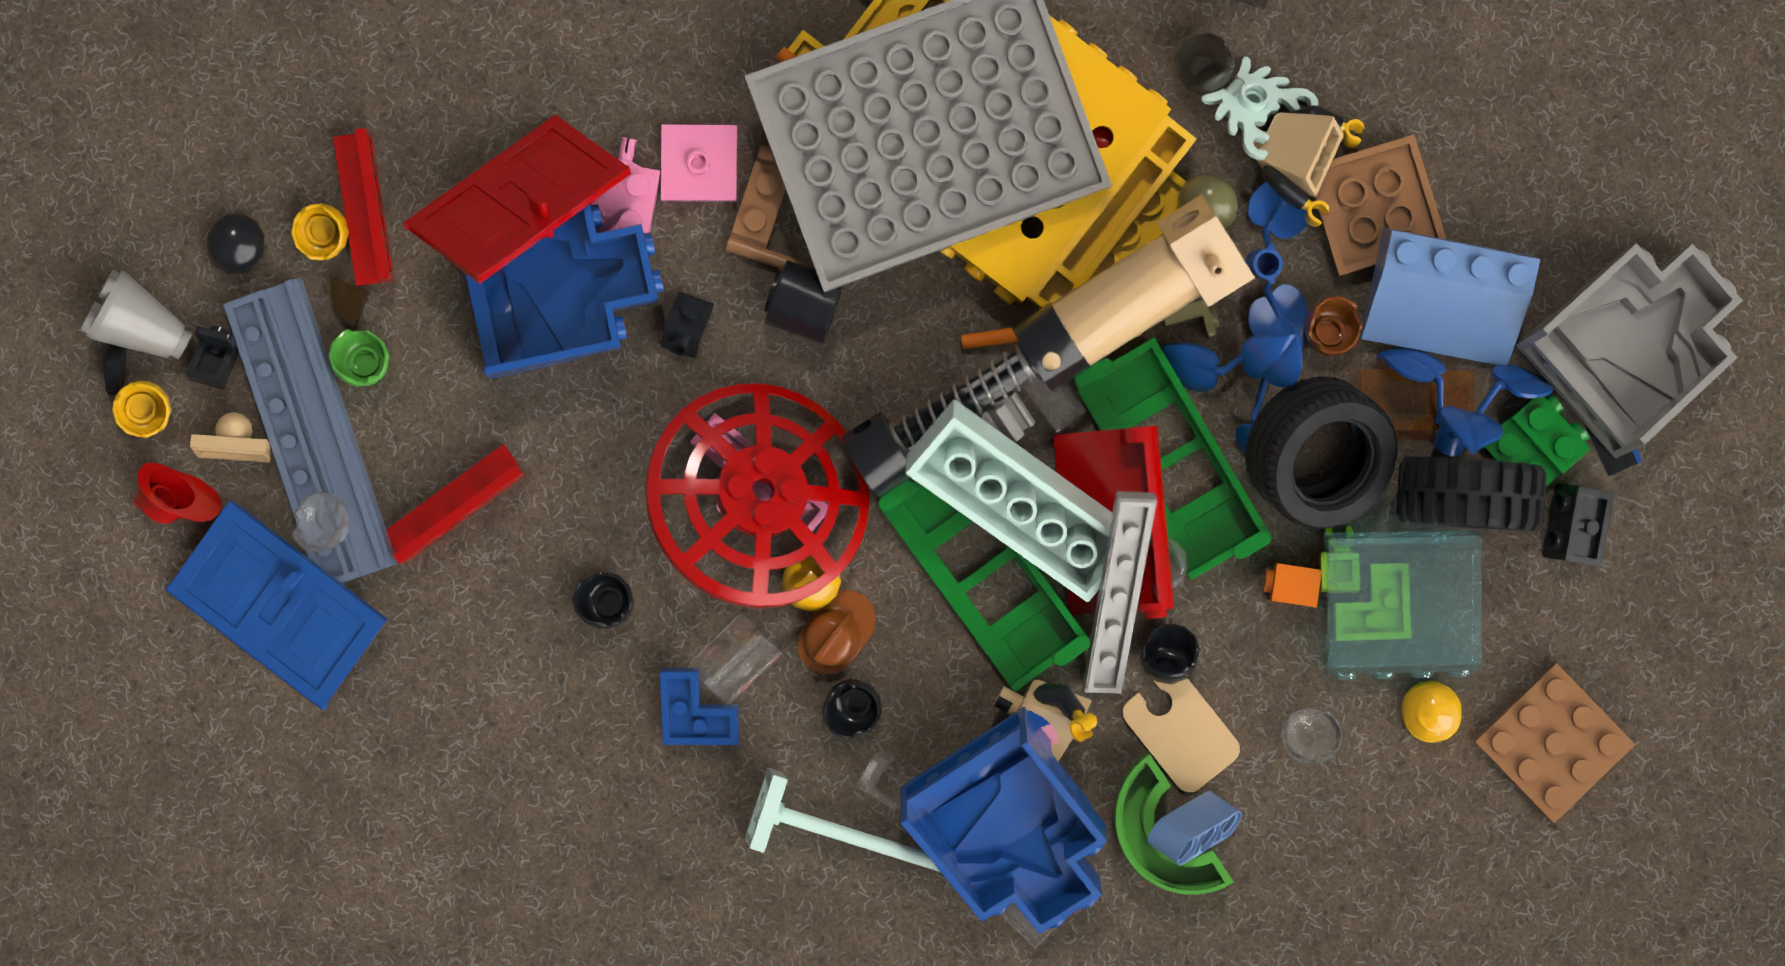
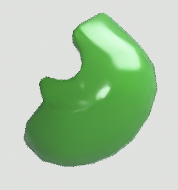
[328,330,390,387]

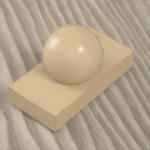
[190,412,273,463]

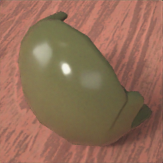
[1177,173,1238,229]

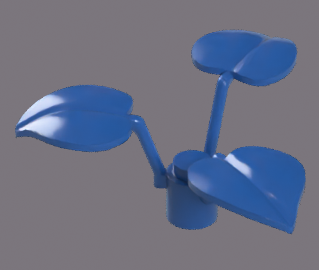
[1244,181,1308,350]
[1160,332,1302,455]
[1376,347,1554,456]

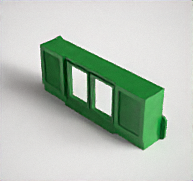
[1074,337,1271,580]
[879,480,1090,692]

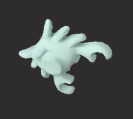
[1201,56,1318,160]

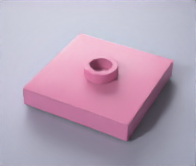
[661,125,737,202]

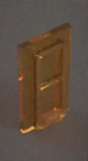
[1360,369,1475,431]

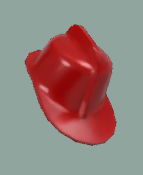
[133,463,222,524]

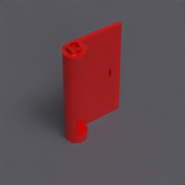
[1053,425,1174,619]

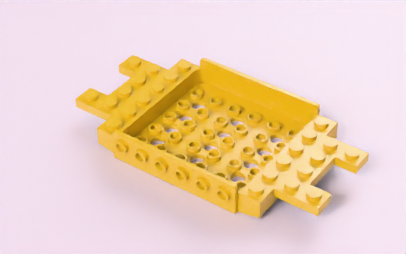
[788,0,1196,337]

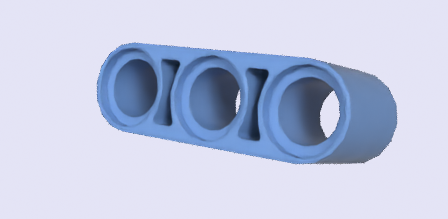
[1148,790,1242,866]

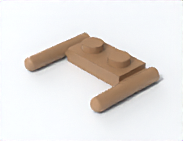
[726,144,807,270]

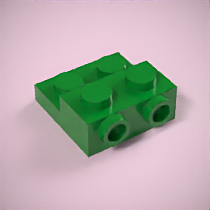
[1483,394,1591,487]

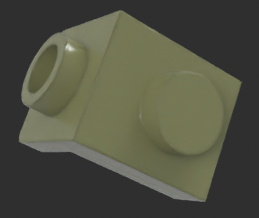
[1161,300,1220,339]

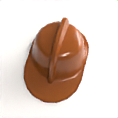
[797,590,876,675]

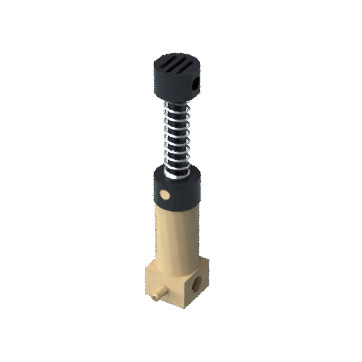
[842,194,1255,497]

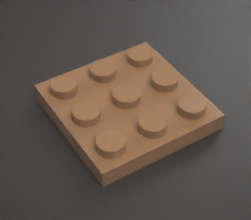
[1313,134,1446,277]
[1474,663,1635,823]

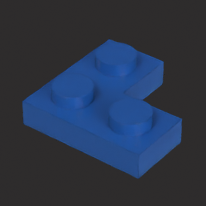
[660,668,740,745]

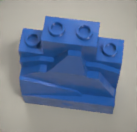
[466,203,664,379]
[900,707,1108,934]

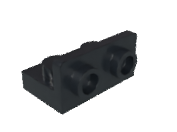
[1543,483,1615,568]

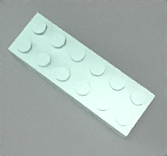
[906,399,1113,602]

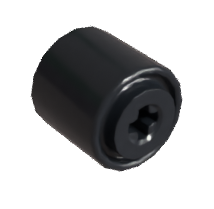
[764,260,843,343]

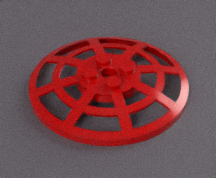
[645,383,870,608]

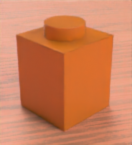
[1263,563,1322,608]

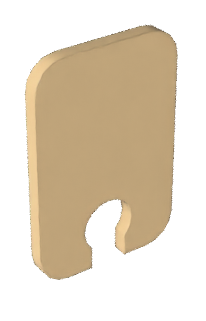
[1122,678,1240,792]

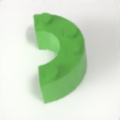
[1113,751,1234,895]

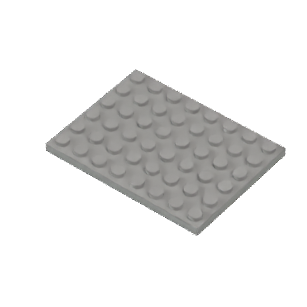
[745,0,1112,292]

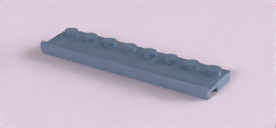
[223,278,397,583]

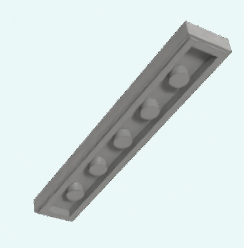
[1082,491,1157,694]

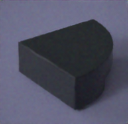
[103,344,127,395]

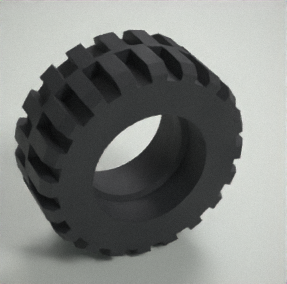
[1396,456,1547,531]

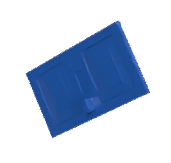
[165,500,388,710]

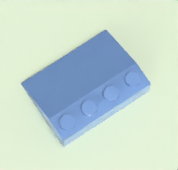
[1360,227,1540,365]

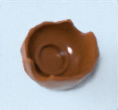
[1304,296,1363,356]

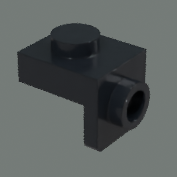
[660,291,714,358]
[186,326,239,390]

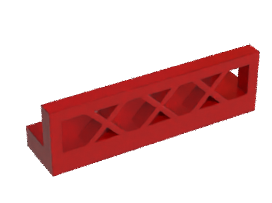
[333,128,395,287]
[387,444,527,564]

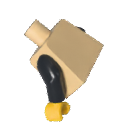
[1253,105,1365,227]
[993,680,1097,761]

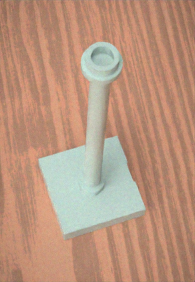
[745,767,940,872]

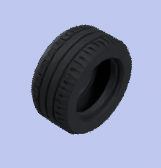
[1245,376,1398,529]

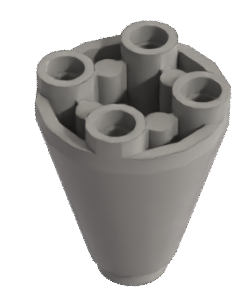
[80,269,193,359]

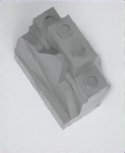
[1516,243,1743,459]

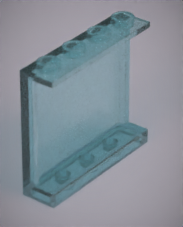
[1324,530,1482,680]

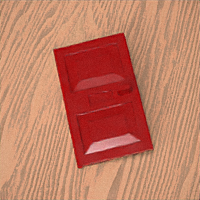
[403,115,631,284]

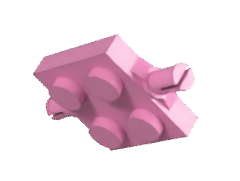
[591,137,661,233]

